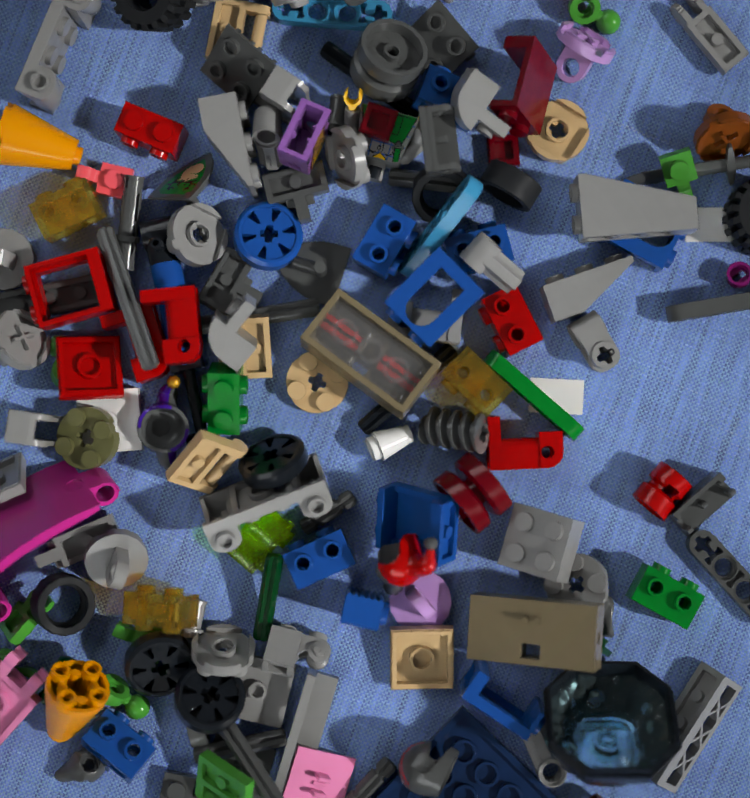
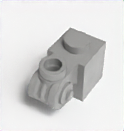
[261,624,331,678]

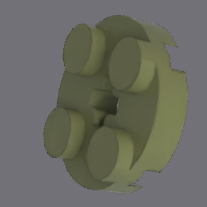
[55,407,120,470]

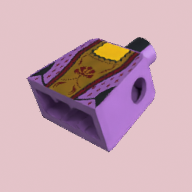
[277,98,331,175]

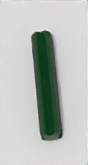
[253,552,284,642]

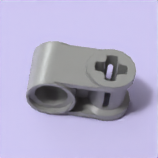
[566,310,620,372]

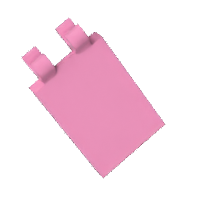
[0,645,49,746]

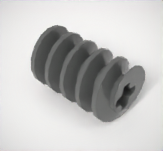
[418,406,489,454]

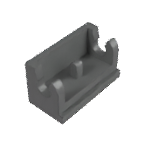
[418,104,461,177]
[669,472,737,536]

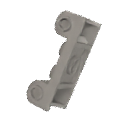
[14,0,102,114]
[199,452,333,553]

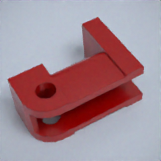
[139,285,204,366]
[99,304,170,384]
[486,416,564,471]

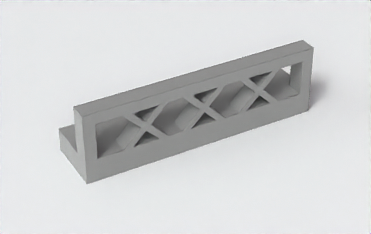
[634,661,743,793]
[275,668,339,794]

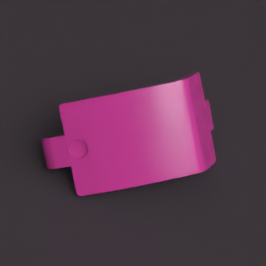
[0,460,120,622]

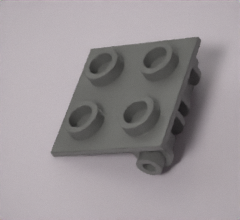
[411,0,479,75]
[200,23,277,110]

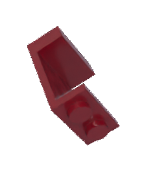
[488,36,557,138]

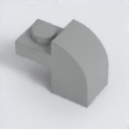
[450,68,511,139]
[209,292,257,372]

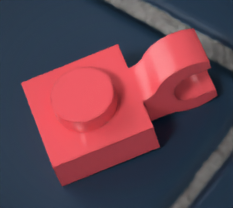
[75,162,135,200]

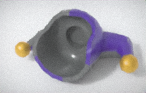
[136,375,189,470]

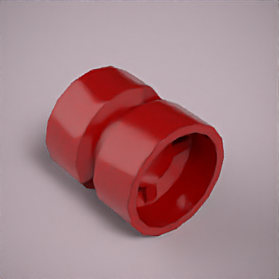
[632,461,693,521]

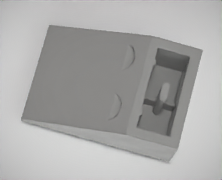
[197,91,263,198]

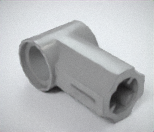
[252,105,283,170]
[460,231,525,293]
[523,723,567,788]

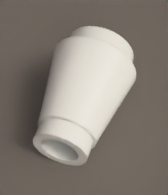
[365,424,414,461]

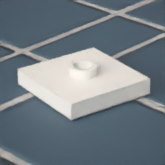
[76,388,144,452]

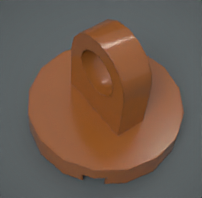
[693,103,750,162]

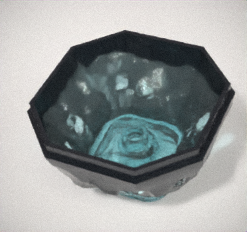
[543,661,682,787]

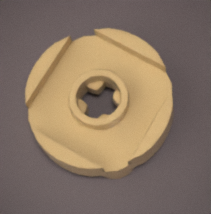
[526,99,589,164]
[286,352,349,414]

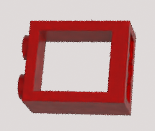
[21,246,119,330]

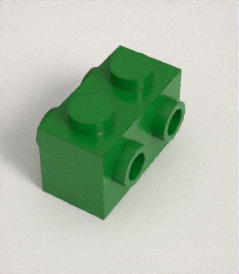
[202,362,248,435]
[625,561,705,630]

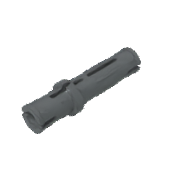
[116,175,145,271]

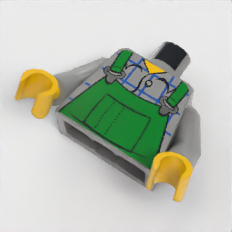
[343,87,423,183]

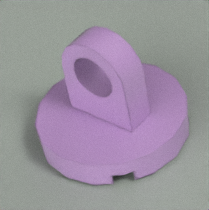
[556,21,616,83]
[389,572,452,626]

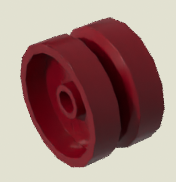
[433,452,512,534]

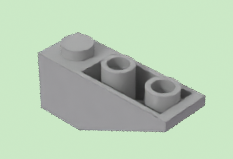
[539,253,634,324]

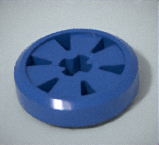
[233,201,303,271]

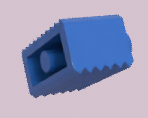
[340,586,390,632]

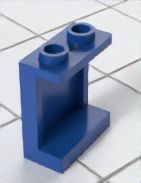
[375,481,460,567]

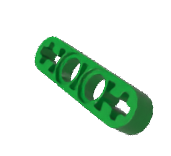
[482,349,584,441]

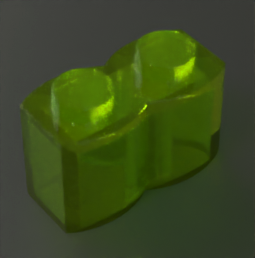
[226,511,295,575]

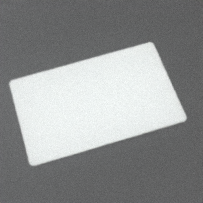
[685,207,734,242]
[528,377,584,415]

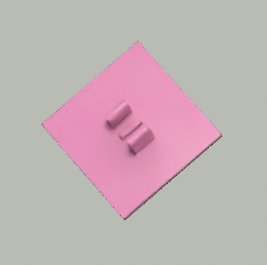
[282,745,356,798]

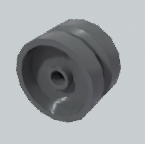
[350,18,428,103]

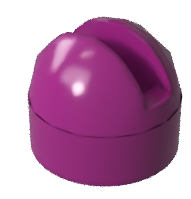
[726,262,750,289]

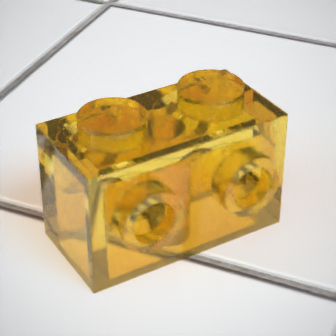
[28,177,108,244]
[440,346,513,417]
[122,584,199,634]

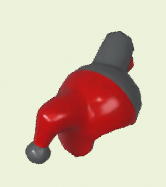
[376,533,438,596]

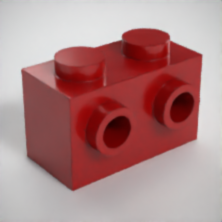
[114,101,189,162]
[477,287,544,358]

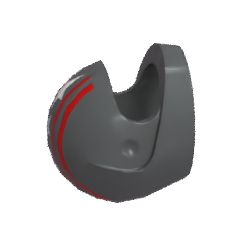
[398,741,460,797]

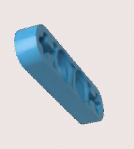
[272,0,392,31]
[398,174,484,277]

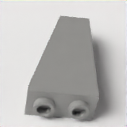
[569,173,699,243]

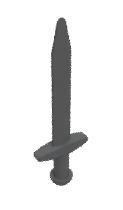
[620,143,750,185]

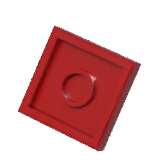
[55,336,124,401]

